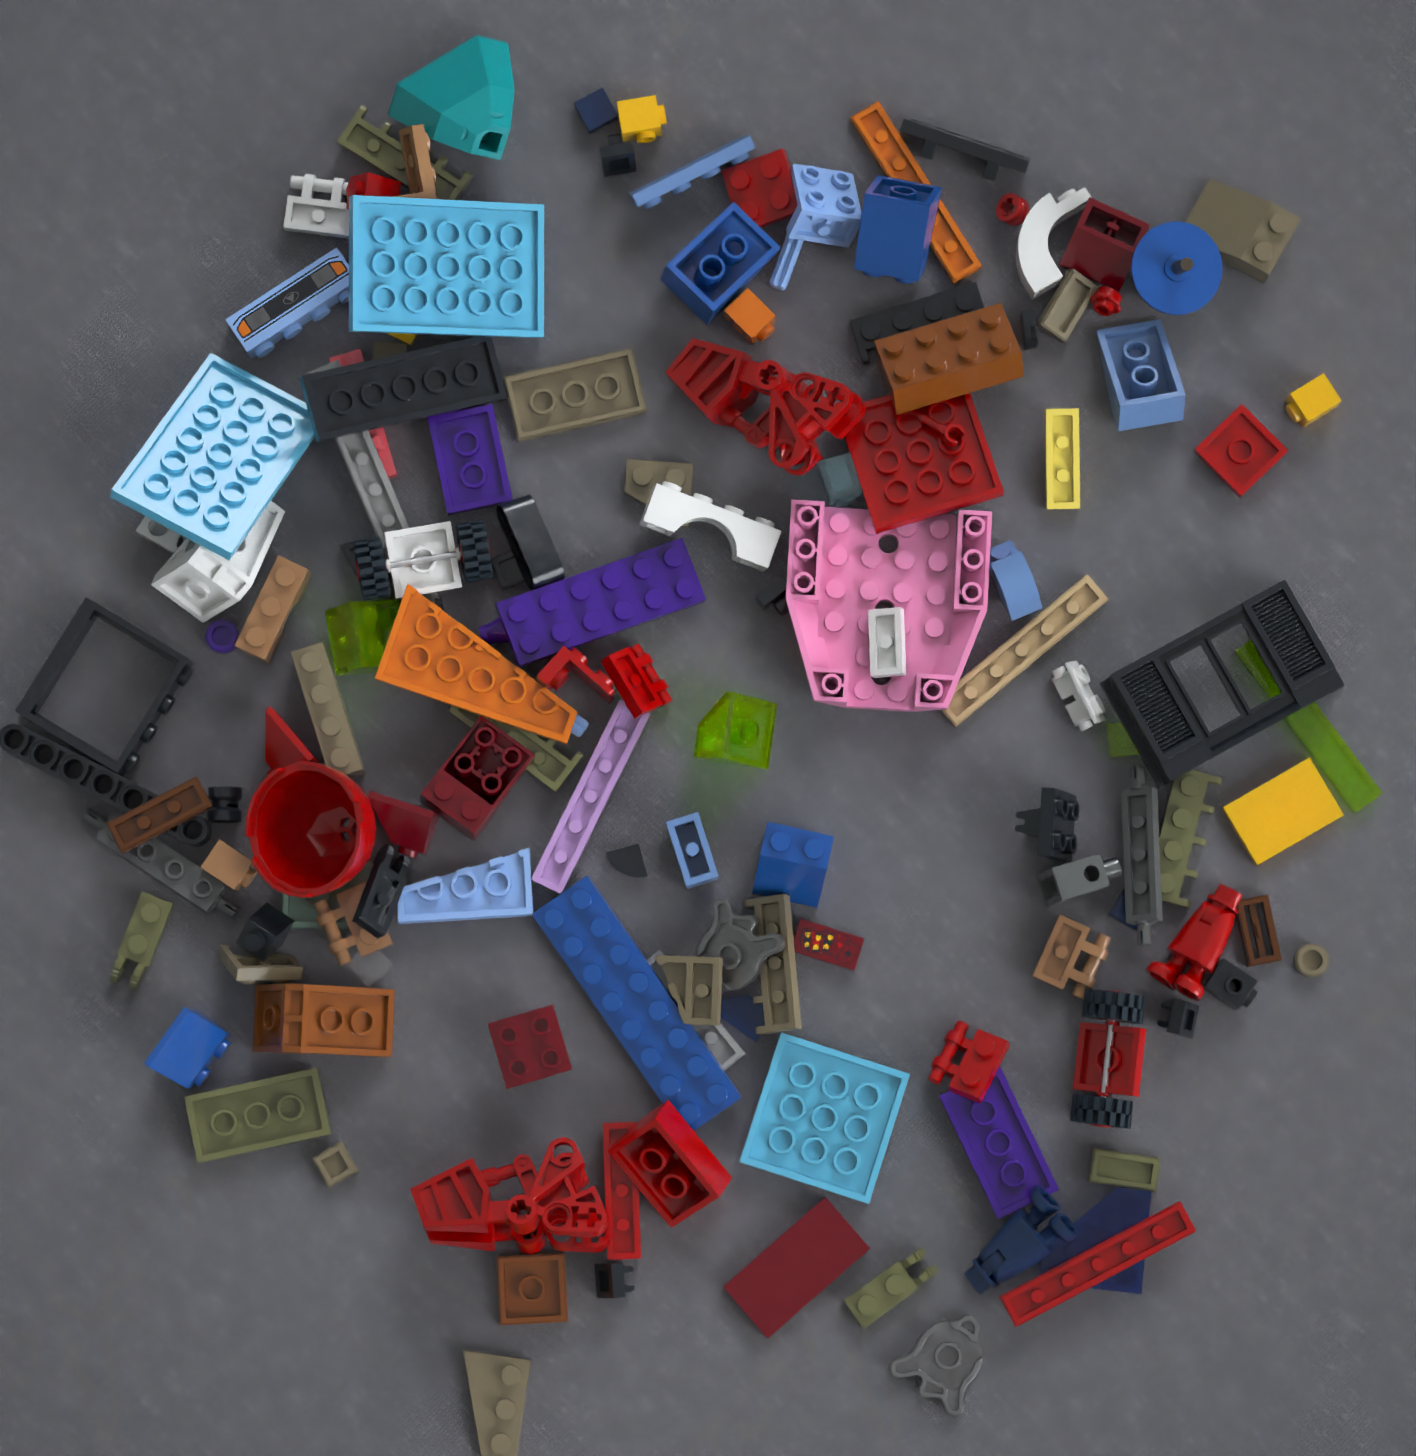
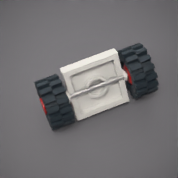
[353,519,493,601]

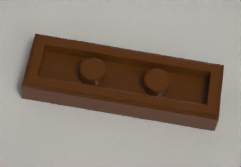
[106,776,213,854]

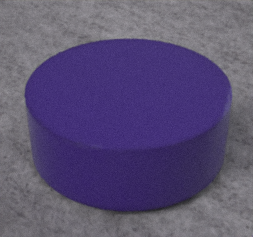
[205,619,240,654]

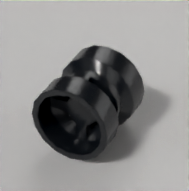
[208,786,242,823]

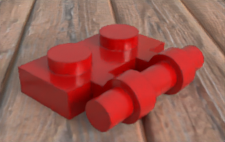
[600,643,673,719]
[928,1021,1010,1104]

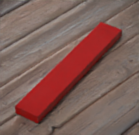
[999,1201,1196,1327]

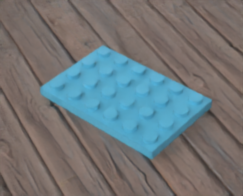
[349,195,544,338]
[110,353,315,561]

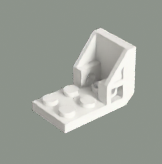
[151,501,285,623]

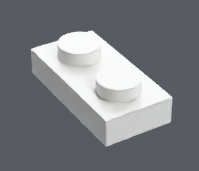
[868,607,906,678]

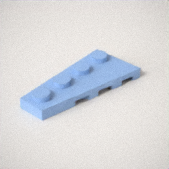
[397,848,533,924]

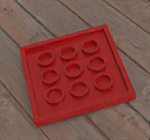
[844,393,1004,534]

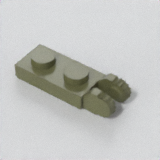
[109,892,174,991]
[843,1247,939,1329]

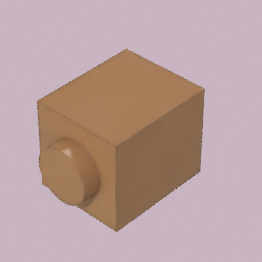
[201,839,257,892]

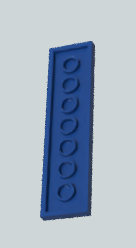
[532,875,742,1131]

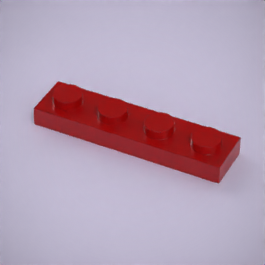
[602,1122,642,1260]

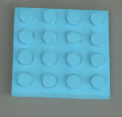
[739,1032,910,1204]

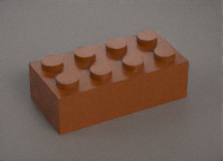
[874,303,1024,415]

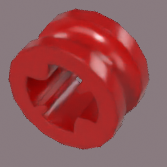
[996,193,1029,226]

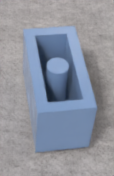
[666,812,719,889]

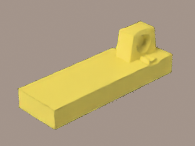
[1044,408,1080,509]

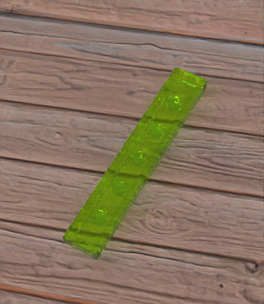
[1234,640,1383,814]

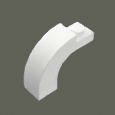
[1015,187,1092,300]

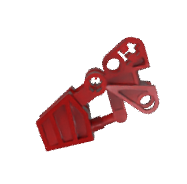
[665,338,866,476]
[410,1137,612,1255]

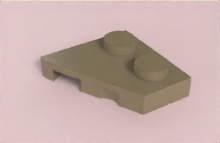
[218,945,303,985]

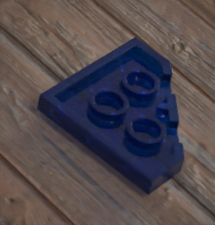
[1039,1188,1151,1294]

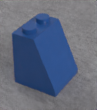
[854,175,942,284]
[752,821,834,908]

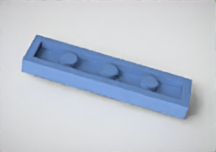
[628,135,756,209]

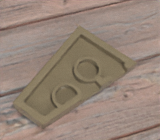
[463,1350,531,1456]

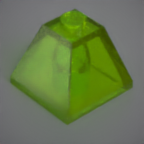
[693,691,777,769]

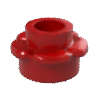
[1090,286,1122,316]

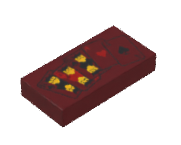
[794,918,865,971]

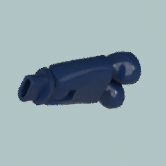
[964,1185,1078,1294]

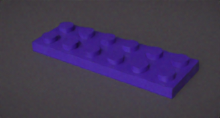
[495,538,706,668]

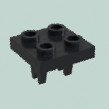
[1015,787,1080,862]

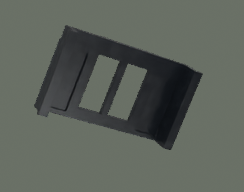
[1099,580,1344,788]

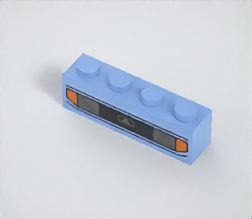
[225,247,349,359]

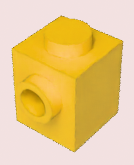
[617,95,667,143]

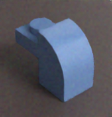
[989,540,1042,621]

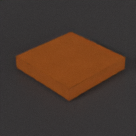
[497,1253,568,1325]

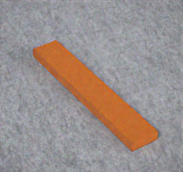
[850,101,982,285]

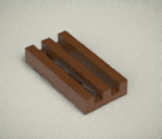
[1236,894,1282,967]

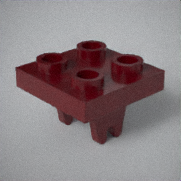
[488,1004,572,1089]

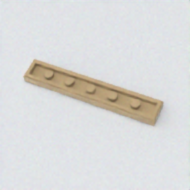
[940,574,1109,728]

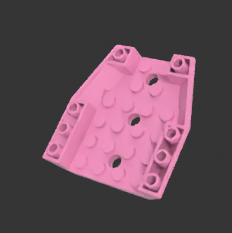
[786,499,992,712]

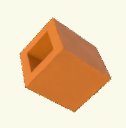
[724,288,776,345]

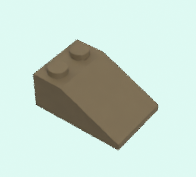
[1185,179,1301,284]

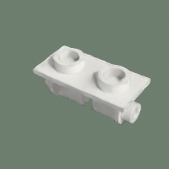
[1052,660,1106,732]

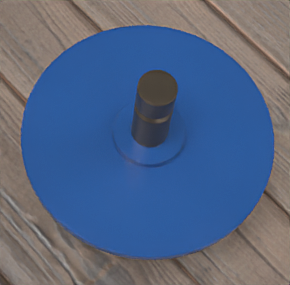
[1131,221,1222,315]

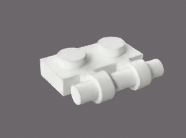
[283,174,349,239]

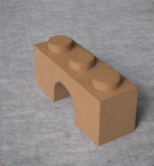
[234,555,313,665]

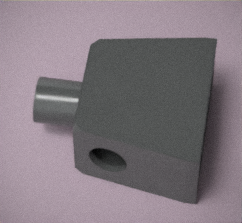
[1036,854,1122,908]

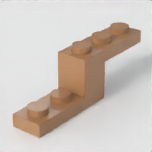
[392,124,438,199]

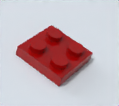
[721,148,798,228]
[1193,404,1289,498]

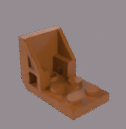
[252,984,395,1057]

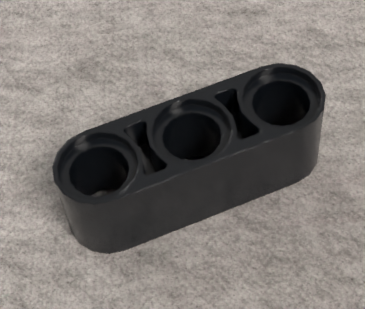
[496,495,565,591]

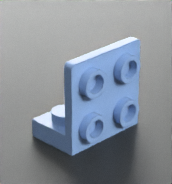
[786,164,862,248]

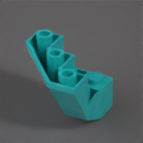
[387,35,515,160]

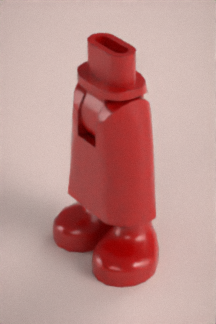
[1145,884,1243,1001]

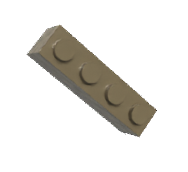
[291,642,366,778]

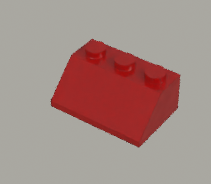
[607,1100,732,1228]

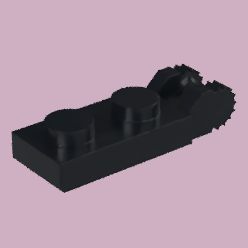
[352,844,410,939]

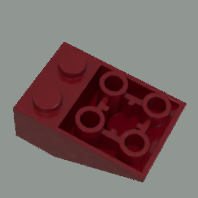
[420,716,535,841]

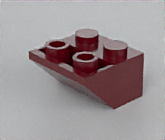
[1059,197,1150,292]

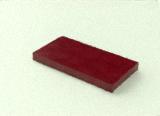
[723,1197,870,1339]

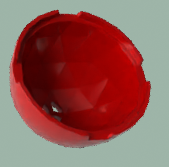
[245,761,376,898]

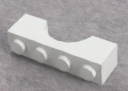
[639,481,781,572]

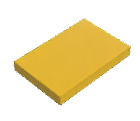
[1222,757,1344,866]

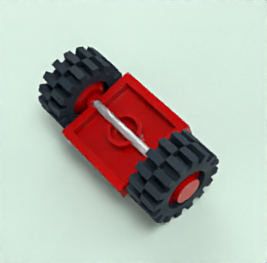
[1070,989,1146,1129]

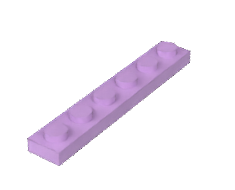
[531,699,650,894]

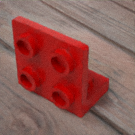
[537,646,614,704]

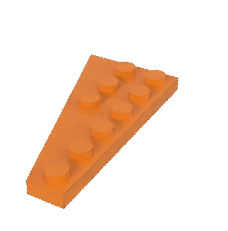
[375,584,578,745]

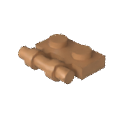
[314,882,393,966]
[1032,914,1111,1000]

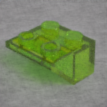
[325,600,401,676]

